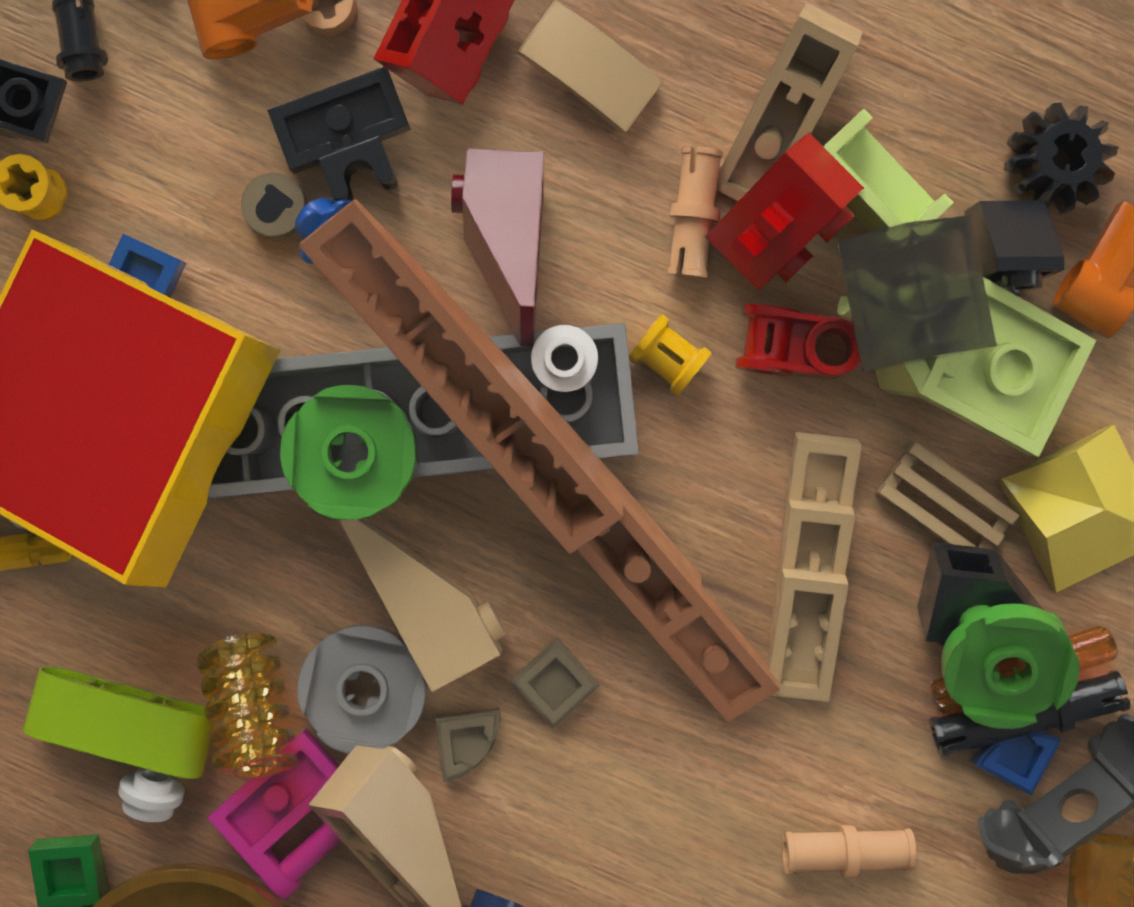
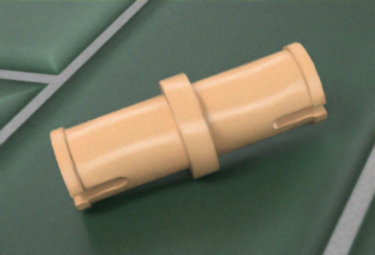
[667,146,723,279]
[781,825,917,877]

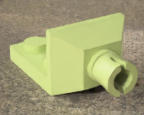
[837,269,1097,457]

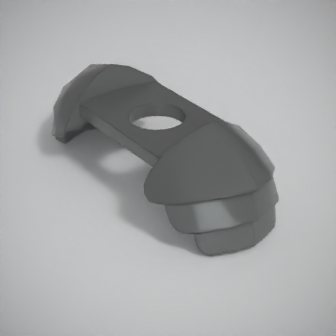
[977,714,1134,874]

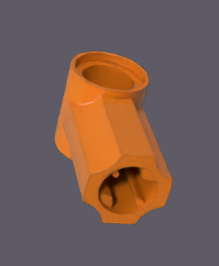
[187,0,314,60]
[1052,201,1134,339]

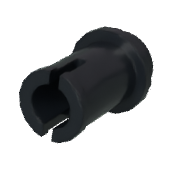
[52,0,108,82]

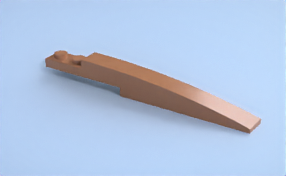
[299,198,780,722]

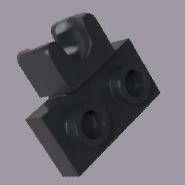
[267,66,411,202]

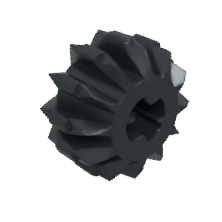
[1003,103,1119,214]

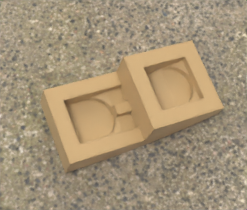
[517,1,663,132]

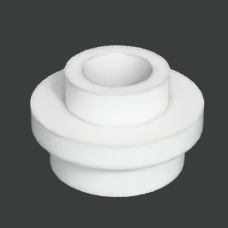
[531,325,598,392]
[118,768,185,822]

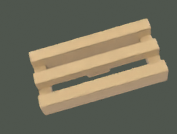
[876,441,1020,549]

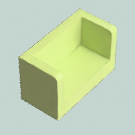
[823,109,954,257]

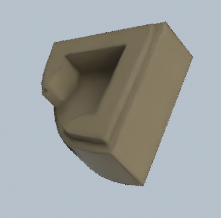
[436,708,500,782]

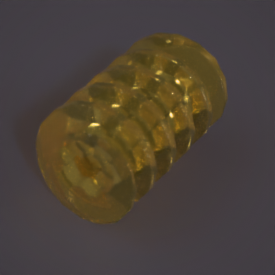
[197,633,299,779]

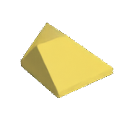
[998,425,1134,593]

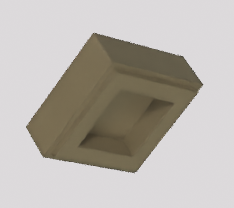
[510,637,600,728]

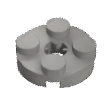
[297,624,427,754]

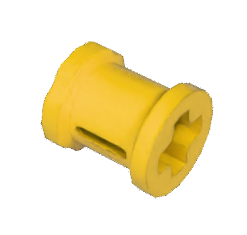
[0,154,68,222]
[629,313,712,397]

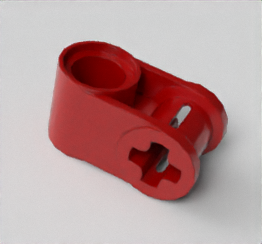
[735,304,864,380]

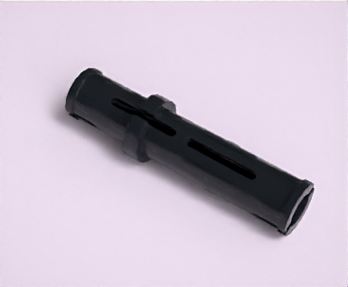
[929,670,1130,758]

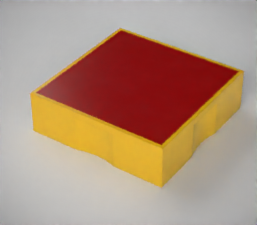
[0,229,281,588]

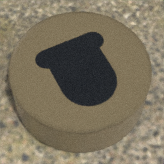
[241,173,308,239]

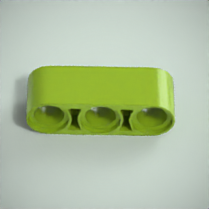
[22,667,219,779]

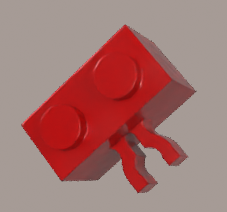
[705,132,864,291]

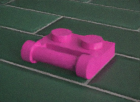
[207,728,341,900]

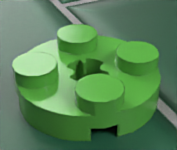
[280,385,418,520]
[941,603,1080,729]

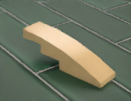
[768,432,862,702]

